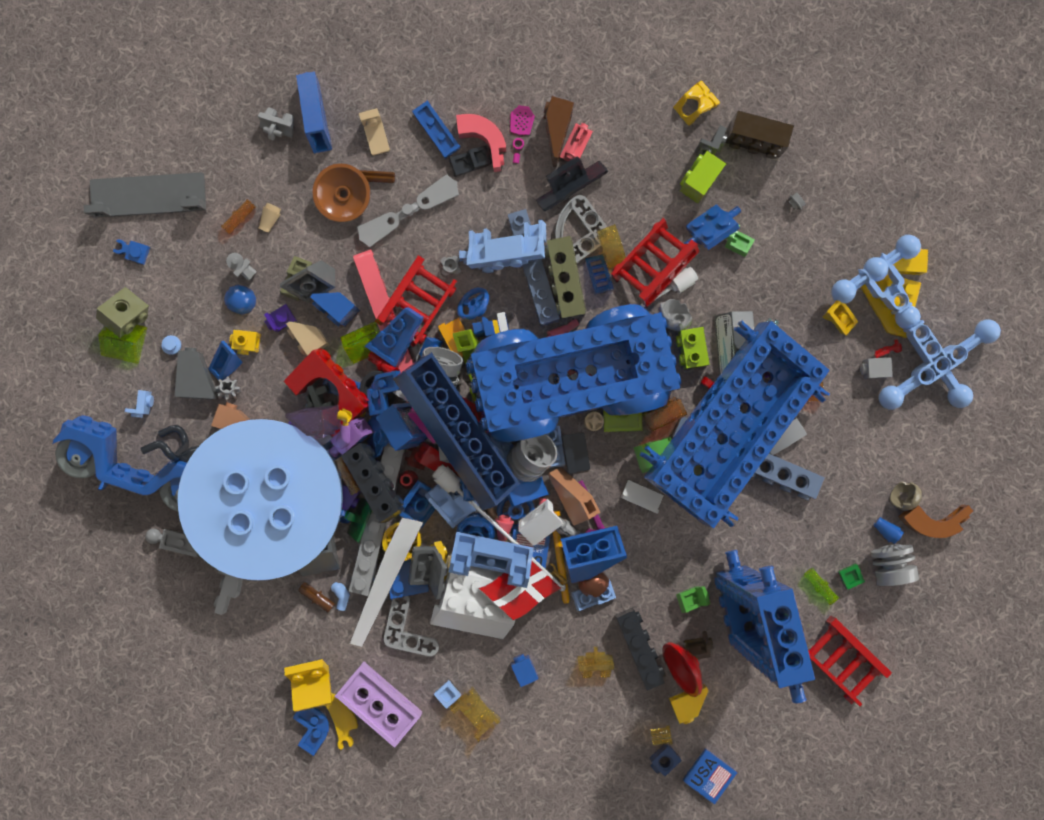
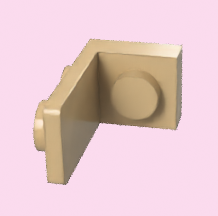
[359,108,390,156]

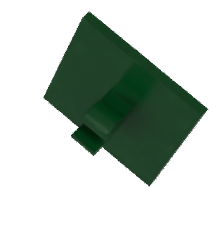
[344,497,372,542]

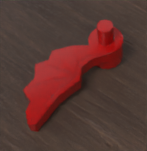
[875,339,902,358]

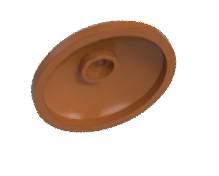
[312,163,371,222]

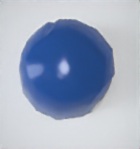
[224,285,256,315]

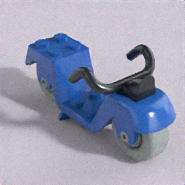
[52,415,200,512]

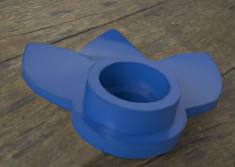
[367,419,389,458]

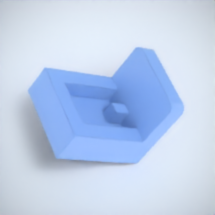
[125,390,154,418]

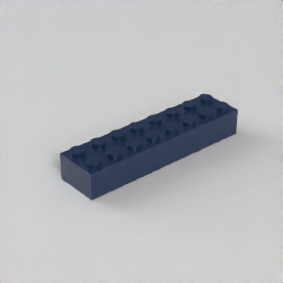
[393,352,520,510]

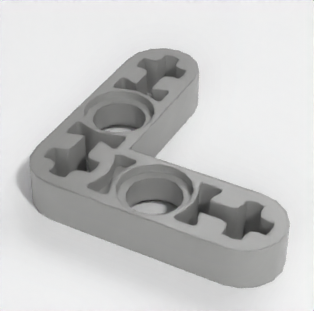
[384,596,439,656]

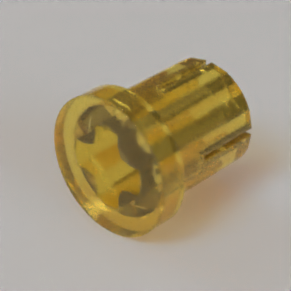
[651,725,673,745]

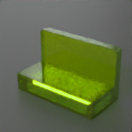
[340,322,380,364]

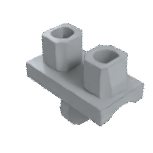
[258,107,294,140]
[226,253,256,281]

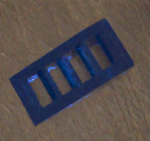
[585,254,614,295]

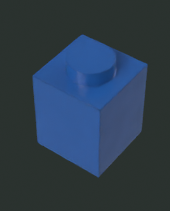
[511,654,539,687]

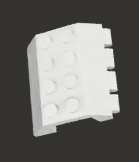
[430,554,515,639]

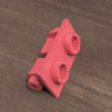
[560,123,593,162]

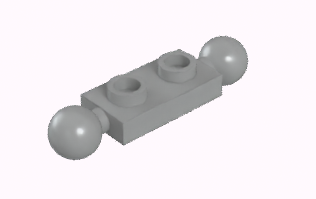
[145,529,199,557]

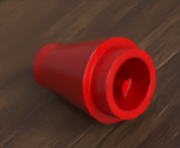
[399,470,418,489]

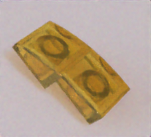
[596,224,626,269]

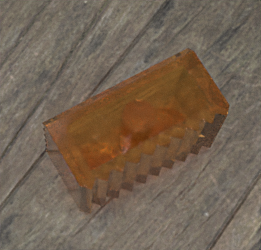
[642,396,687,431]

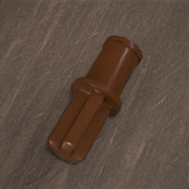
[298,582,335,614]

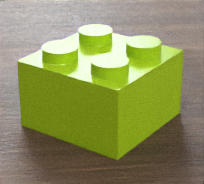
[680,151,726,204]

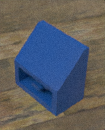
[310,292,360,327]

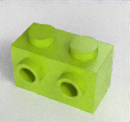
[676,327,710,370]

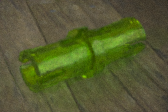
[804,568,839,605]

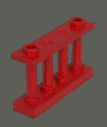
[611,218,699,307]
[375,255,457,347]
[808,616,892,706]

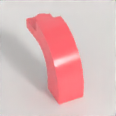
[456,114,506,172]

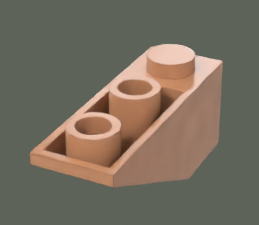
[548,467,600,526]

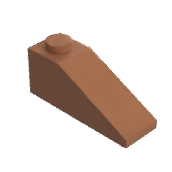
[211,402,250,429]

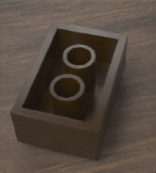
[725,110,794,159]

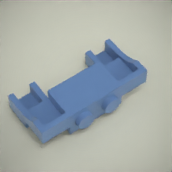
[448,532,533,588]

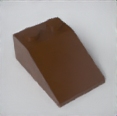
[543,96,574,167]

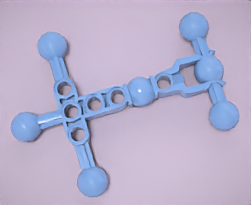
[831,235,1001,410]

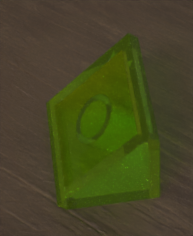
[98,325,147,364]

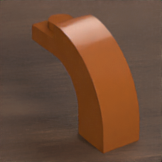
[898,505,973,538]

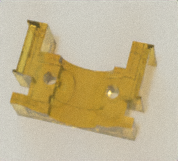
[449,686,501,742]

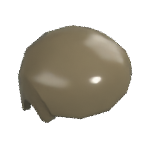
[890,482,922,511]

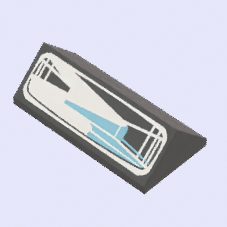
[714,311,754,376]

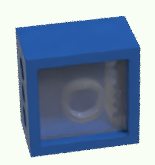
[376,403,428,451]

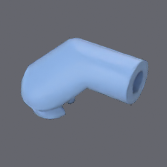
[331,582,350,611]

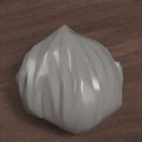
[658,299,692,331]

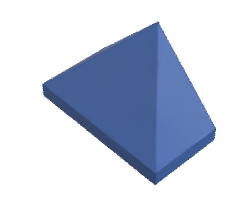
[208,341,243,381]

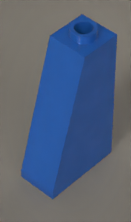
[296,71,332,154]

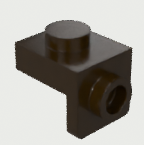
[683,631,714,660]

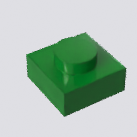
[838,564,865,590]

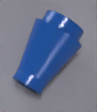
[873,517,904,544]

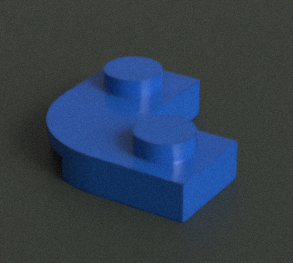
[367,371,401,416]
[293,707,329,756]

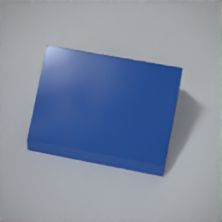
[399,480,435,528]

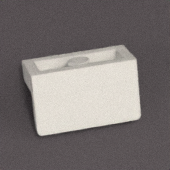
[621,480,664,514]
[519,499,563,545]

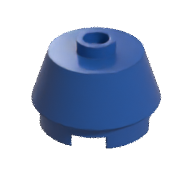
[456,513,495,539]

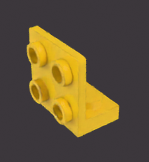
[284,659,332,712]

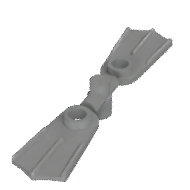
[357,175,459,247]

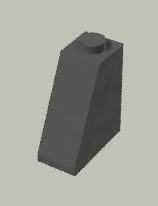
[175,347,218,400]

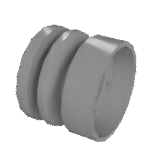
[422,347,463,388]
[506,434,557,482]
[871,544,919,586]

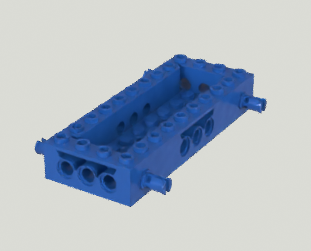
[640,320,830,528]
[714,550,815,703]

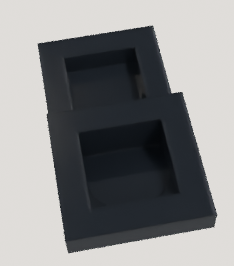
[449,145,492,177]

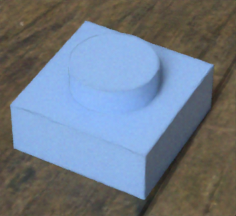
[434,680,461,709]

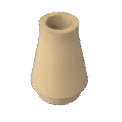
[258,203,281,233]

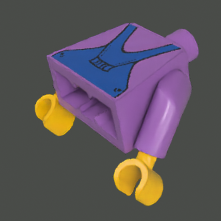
[328,409,373,458]

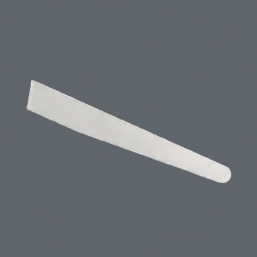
[350,518,423,647]

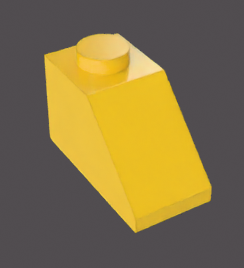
[893,249,928,275]
[669,684,708,724]

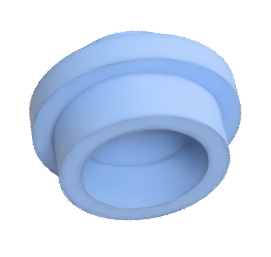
[161,335,181,355]

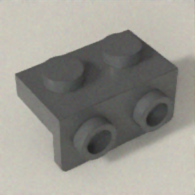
[694,125,727,156]

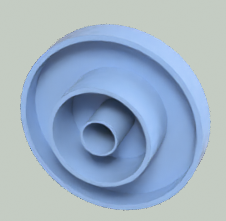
[178,419,343,580]

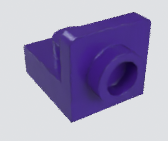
[264,304,297,332]

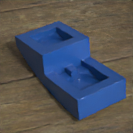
[507,477,549,507]

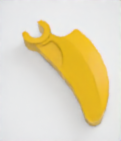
[325,693,358,750]

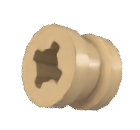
[584,412,604,431]

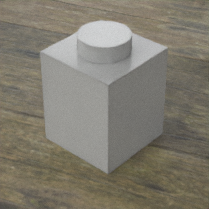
[860,358,893,379]

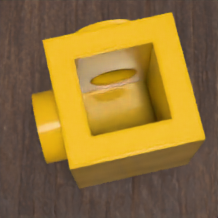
[229,330,261,355]

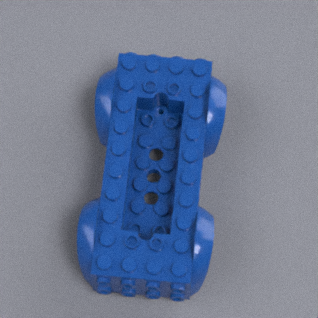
[466,304,681,442]

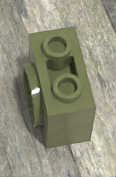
[96,287,149,338]

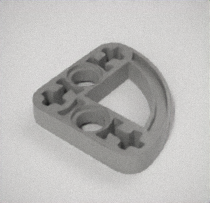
[555,195,611,263]

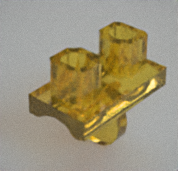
[578,646,614,678]

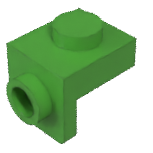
[725,225,755,257]
[676,586,710,613]

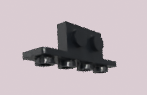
[536,156,608,212]

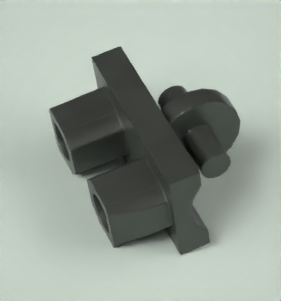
[302,384,337,420]

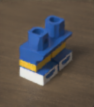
[472,312,509,337]

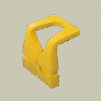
[673,81,720,125]

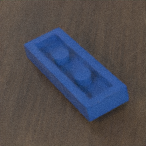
[412,100,460,159]

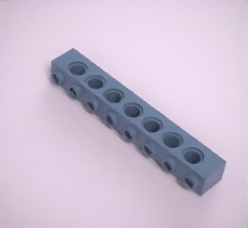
[671,416,825,501]

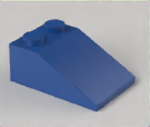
[561,526,627,583]

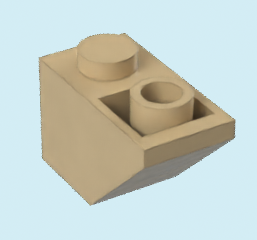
[286,321,330,356]

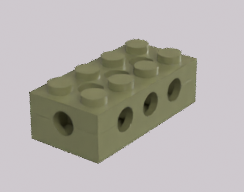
[544,236,586,318]

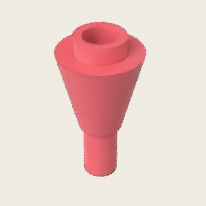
[547,319,579,337]
[495,515,514,542]

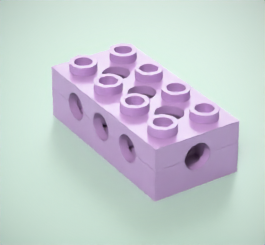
[335,662,422,748]

